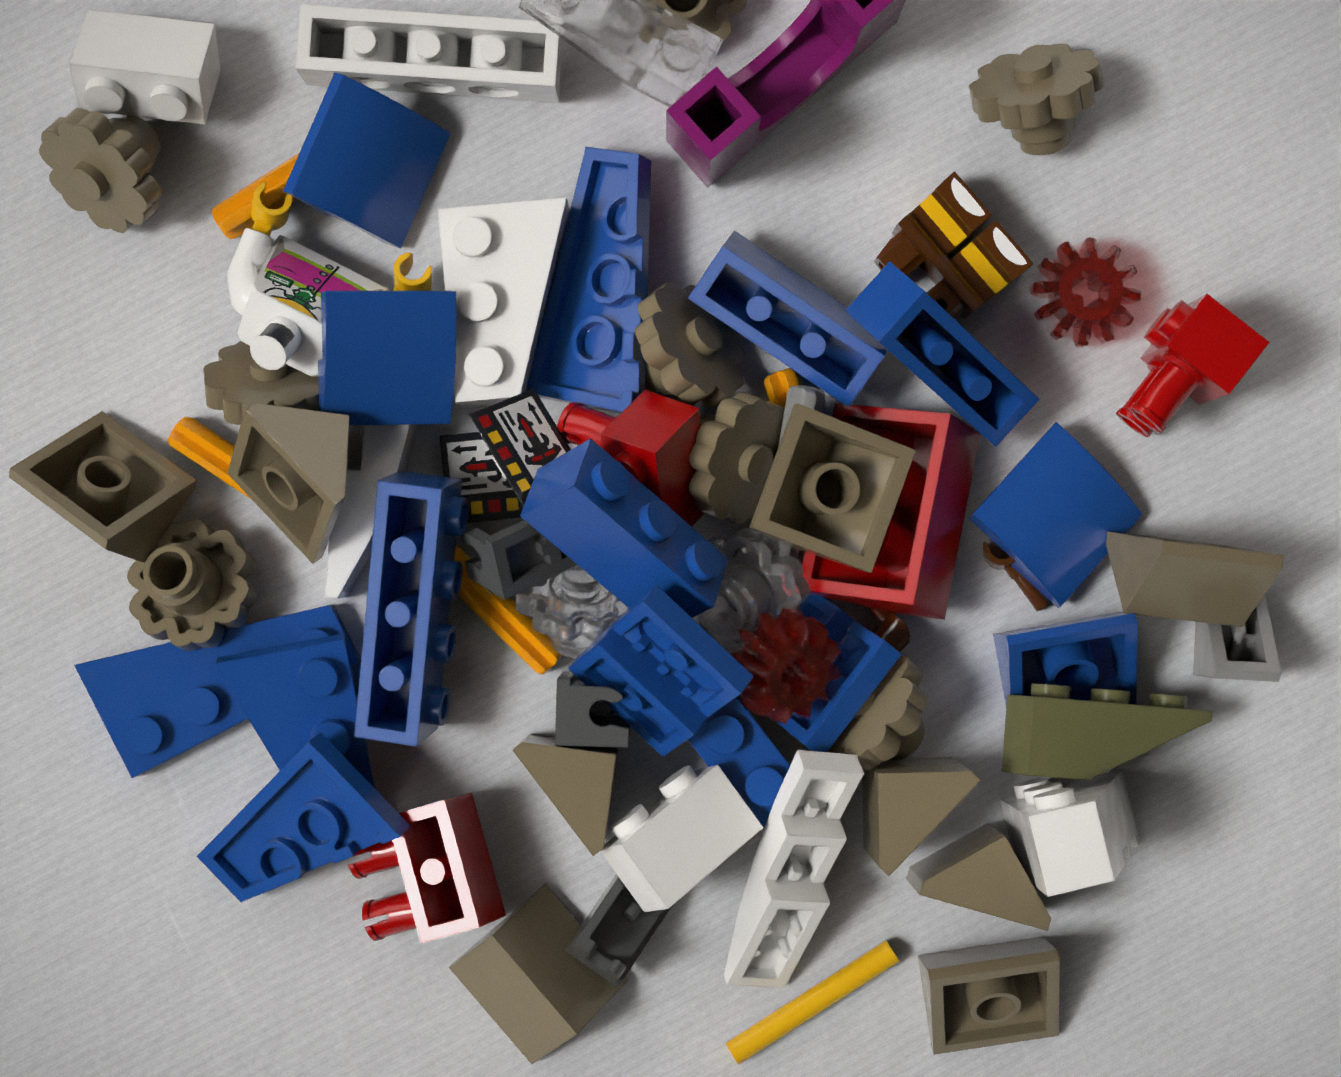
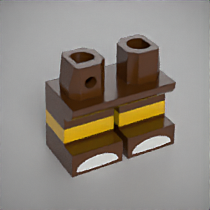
[874,171,1033,319]

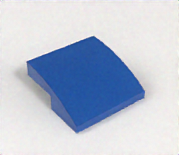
[283,72,451,249]
[318,291,457,426]
[968,422,1143,608]
[568,585,754,757]
[741,593,902,752]

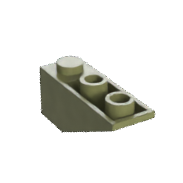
[1002,683,1212,780]

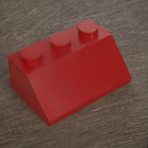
[798,403,980,620]

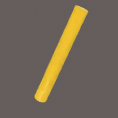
[726,940,900,1065]

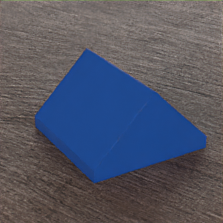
[993,612,1138,705]

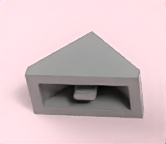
[1193,593,1282,682]

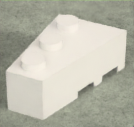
[438,197,570,408]
[1000,769,1140,897]

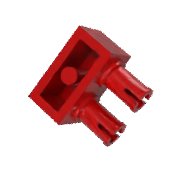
[1116,294,1270,438]
[557,390,704,527]
[348,792,506,943]

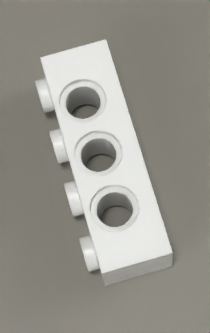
[296,4,563,102]

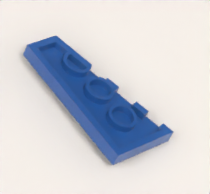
[526,147,651,414]
[74,605,361,778]

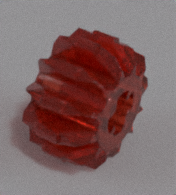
[1030,238,1141,348]
[730,608,842,724]

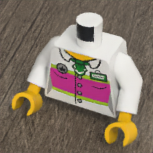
[227,182,432,377]

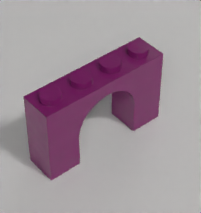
[666,0,906,188]

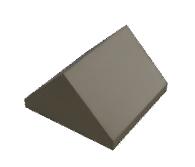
[227,403,349,564]
[749,403,916,573]
[9,411,197,563]
[1106,531,1284,627]
[512,734,619,856]
[862,757,981,876]
[906,823,1051,931]
[449,883,628,1064]
[918,937,1060,1055]

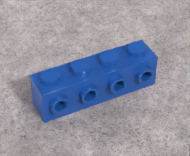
[354,471,469,747]

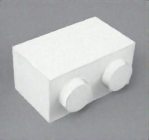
[69,9,221,125]
[600,765,763,912]

